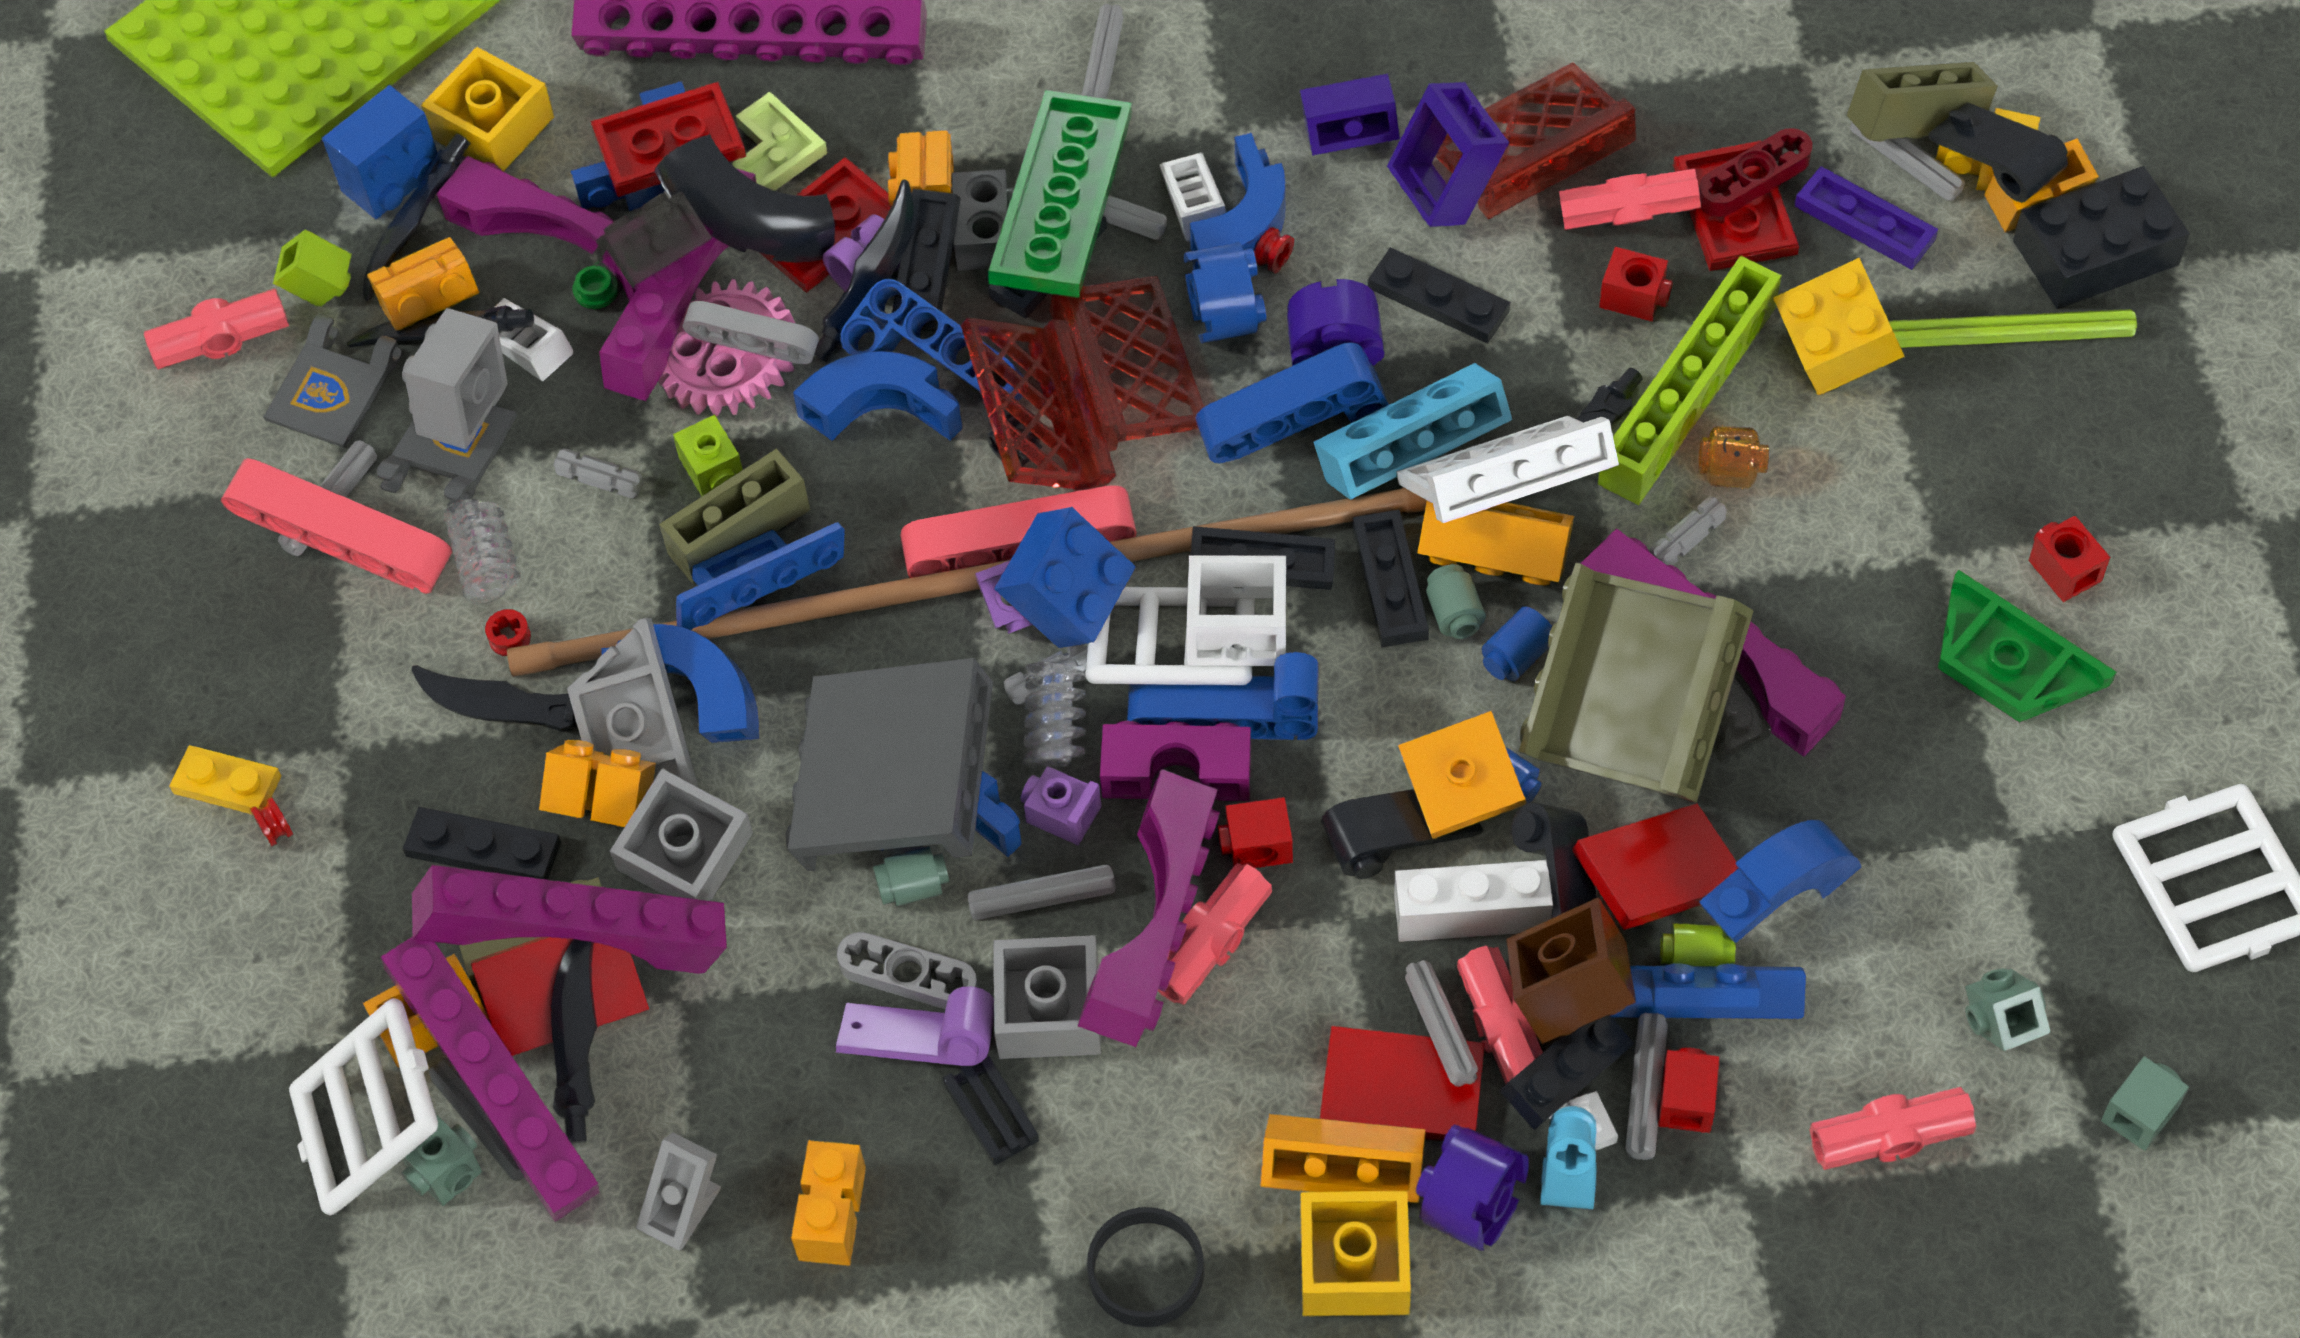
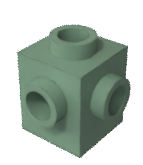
[1965,969,2051,1051]
[401,1115,482,1206]

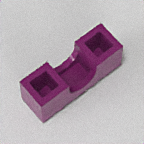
[1100,721,1251,801]

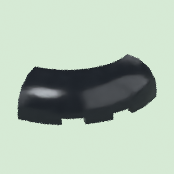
[654,134,835,262]

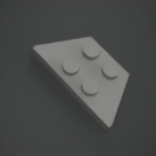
[567,618,699,788]

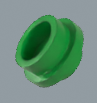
[572,265,619,309]

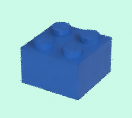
[322,85,438,220]
[994,507,1136,648]

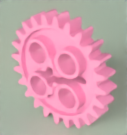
[658,279,795,417]

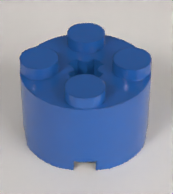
[1184,242,1266,343]

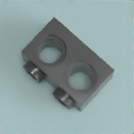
[952,169,1015,271]

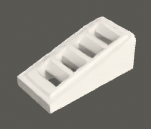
[1160,153,1226,241]
[495,298,573,381]

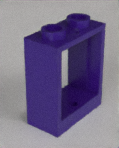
[1387,82,1509,227]

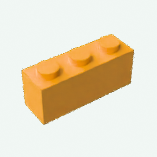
[1417,500,1574,585]
[1261,1114,1426,1203]

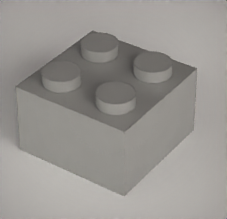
[402,308,508,449]
[610,769,753,901]
[993,935,1101,1059]

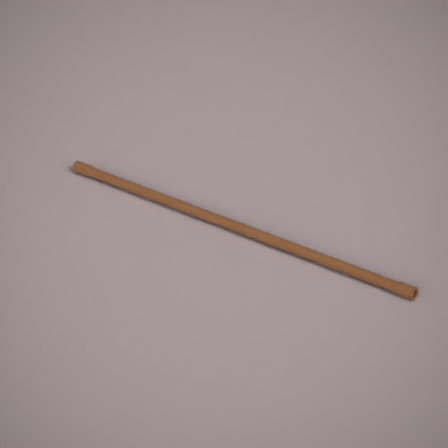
[507,487,1427,677]

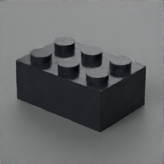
[2013,166,2190,309]

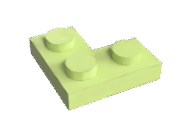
[732,92,828,191]

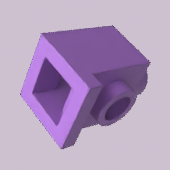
[975,561,1033,634]
[1021,766,1101,846]

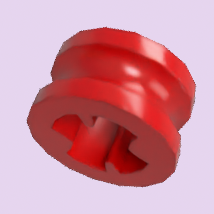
[1254,227,1294,273]
[485,609,531,656]
[250,797,294,847]

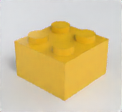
[421,47,554,172]
[1773,258,1905,395]
[1301,1191,1411,1316]

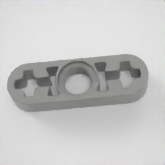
[683,301,819,364]
[837,932,978,1009]

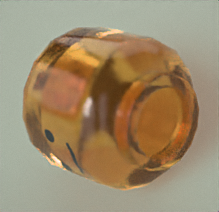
[1698,425,1769,489]

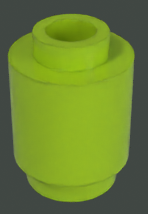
[1660,923,1736,966]

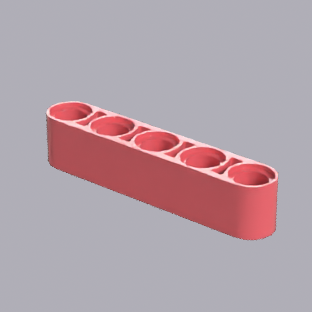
[221,458,453,594]
[900,485,1137,578]

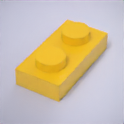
[169,745,282,814]

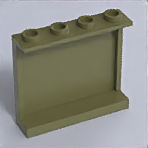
[1518,563,1754,803]

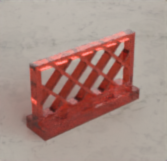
[1435,62,1636,219]
[1050,275,1204,454]
[961,317,1117,492]

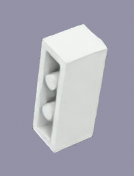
[1394,860,1553,942]

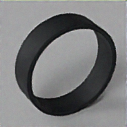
[1087,1207,1204,1327]

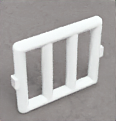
[1084,587,1255,685]
[2113,784,2300,972]
[289,999,438,1215]

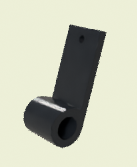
[1928,102,2068,203]
[1321,789,1483,879]
[1511,803,1597,918]

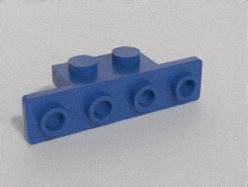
[676,522,845,630]
[1611,963,1806,1019]

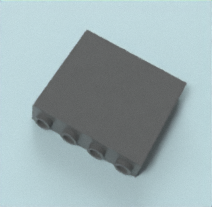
[786,658,993,871]

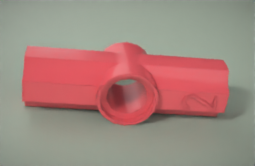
[1559,169,1701,230]
[144,288,289,370]
[1158,863,1272,1005]
[1457,945,1543,1084]
[1809,1087,1976,1170]

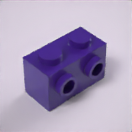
[1300,74,1400,156]

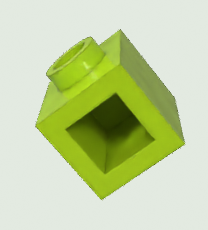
[273,229,352,307]
[673,414,743,496]

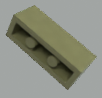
[1846,62,1998,142]
[659,448,810,586]

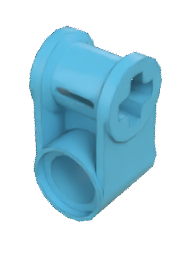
[1540,1106,1597,1209]

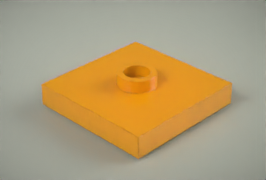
[1398,711,1527,839]

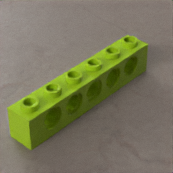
[1598,256,1782,506]

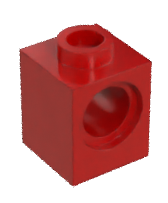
[1599,247,1673,322]
[2028,515,2111,603]
[1218,797,1293,868]
[1658,1048,1719,1133]

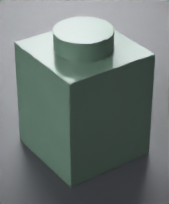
[2101,1056,2189,1151]

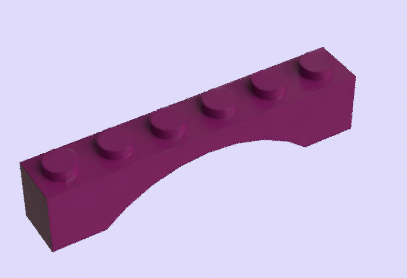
[437,156,664,302]
[599,168,756,401]
[1580,529,1846,757]
[1077,769,1220,1047]
[412,865,727,974]
[381,936,599,1222]

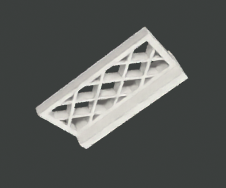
[1396,416,1619,523]

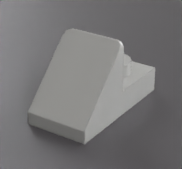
[636,1132,721,1251]

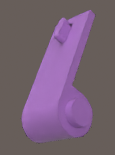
[836,986,994,1066]

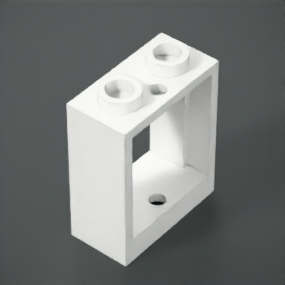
[1187,556,1286,666]

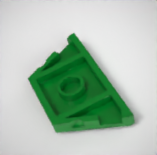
[1938,570,2117,723]

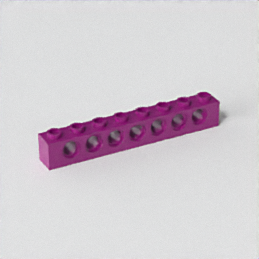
[571,0,927,65]

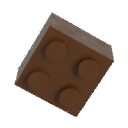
[1506,897,1636,1044]

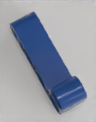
[841,279,1026,405]
[1195,343,1389,464]
[1127,652,1319,740]

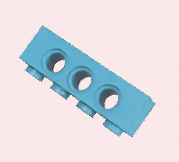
[1314,363,1513,500]

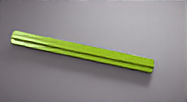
[1889,309,2137,348]

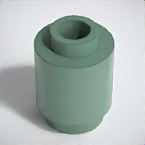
[1426,564,1486,639]
[873,846,950,907]

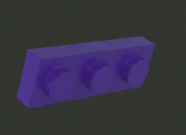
[1795,166,1938,270]

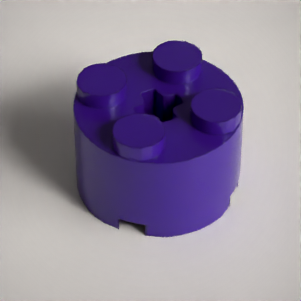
[1287,279,1385,366]
[1416,1125,1529,1251]

